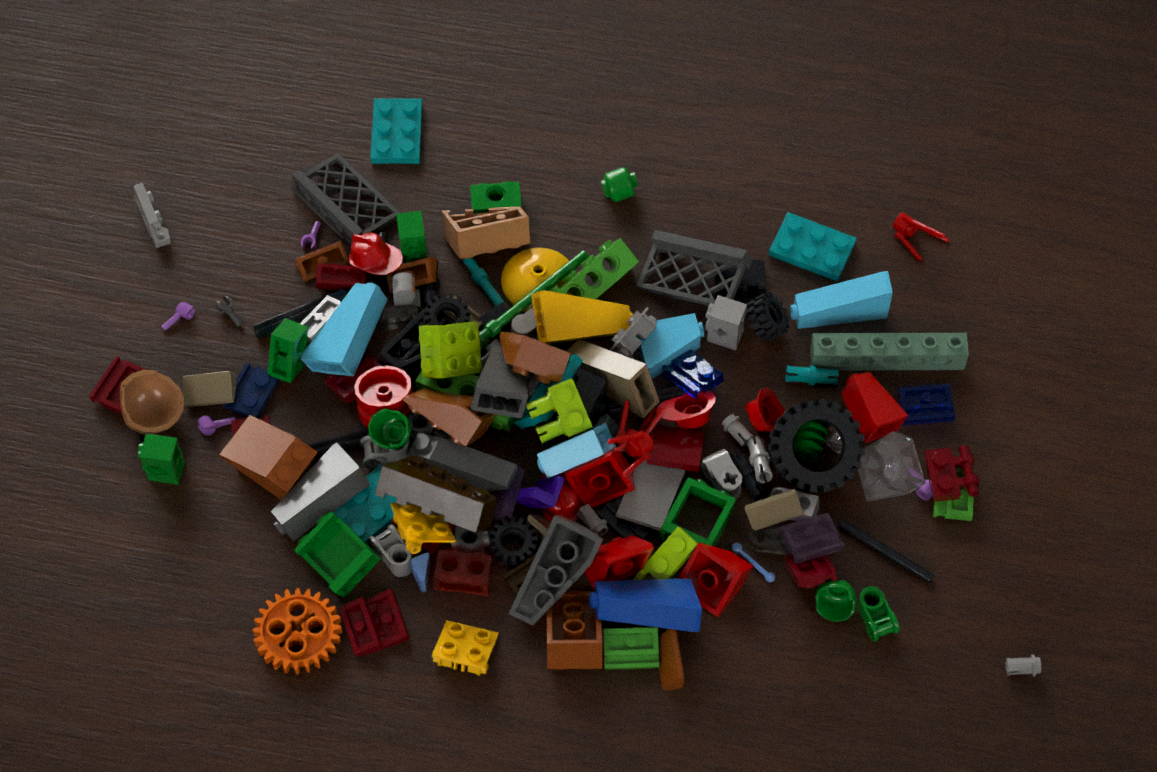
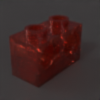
[433,548,493,596]

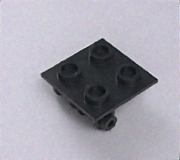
[714,260,766,304]

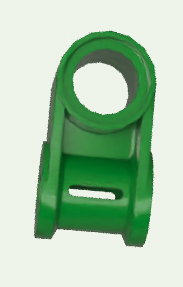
[857,586,900,642]

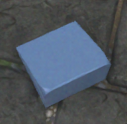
[410,552,431,592]

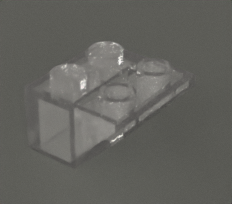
[858,431,926,501]

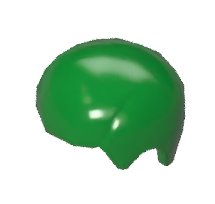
[368,409,411,450]
[815,579,856,622]

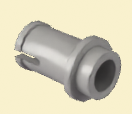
[722,414,754,447]
[576,504,609,537]
[1006,655,1041,677]

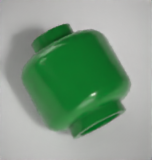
[601,167,639,202]

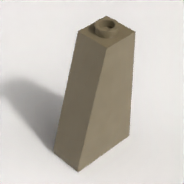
[566,339,660,418]

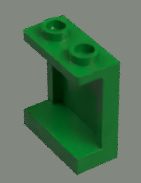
[294,512,381,598]

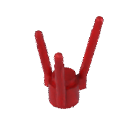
[892,212,949,261]
[616,400,666,453]
[605,431,654,478]

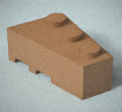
[442,206,530,259]

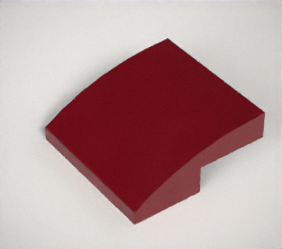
[646,425,705,472]
[339,588,411,657]

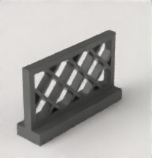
[292,153,400,247]
[636,230,752,306]

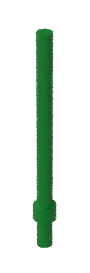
[479,250,589,345]

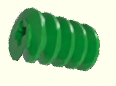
[792,420,830,464]

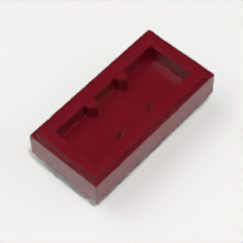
[315,263,367,291]

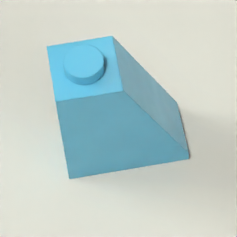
[636,313,704,379]
[537,423,616,478]

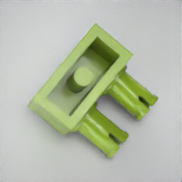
[526,378,593,444]

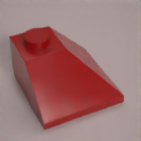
[564,451,635,508]
[679,543,753,617]

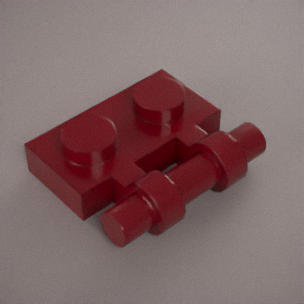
[924,445,980,502]

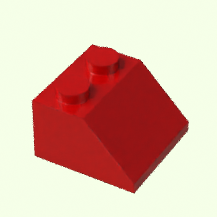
[585,535,654,589]

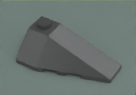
[407,433,518,491]
[509,515,604,626]

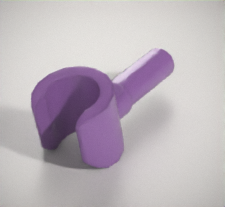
[301,221,321,251]
[161,302,195,331]
[198,416,236,436]
[904,468,932,501]

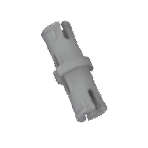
[747,436,773,483]

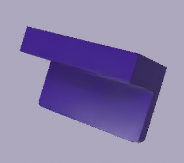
[510,476,565,510]

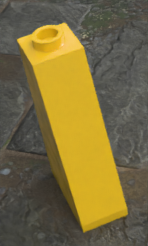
[531,290,633,344]

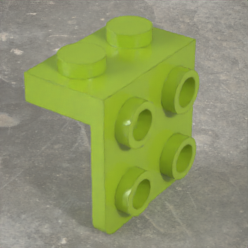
[419,322,482,378]

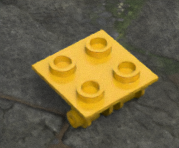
[390,503,456,554]
[432,620,499,676]

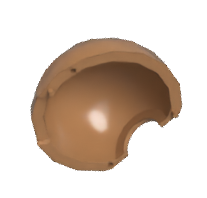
[120,370,184,435]

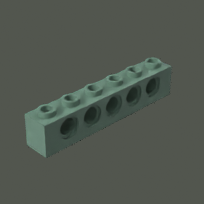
[810,333,969,371]

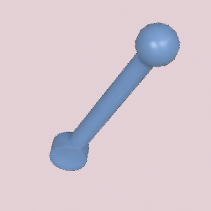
[732,543,775,582]

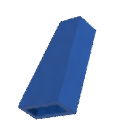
[589,579,702,632]

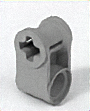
[360,435,411,469]
[700,449,742,500]
[369,524,412,577]

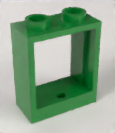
[660,477,736,547]

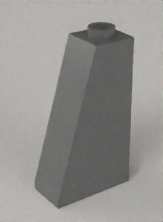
[470,345,528,418]
[271,442,370,541]

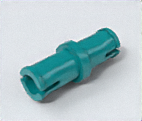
[785,365,839,386]

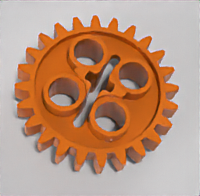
[253,588,342,674]

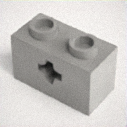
[704,295,747,351]

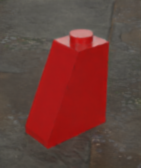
[841,371,909,444]

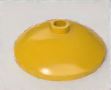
[501,248,573,312]

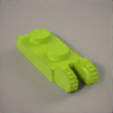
[633,527,698,580]

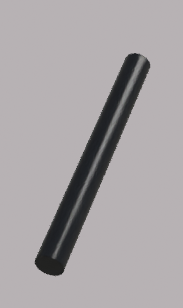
[838,519,934,584]

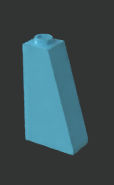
[790,271,893,329]
[300,283,388,377]

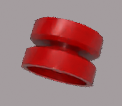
[354,365,412,427]

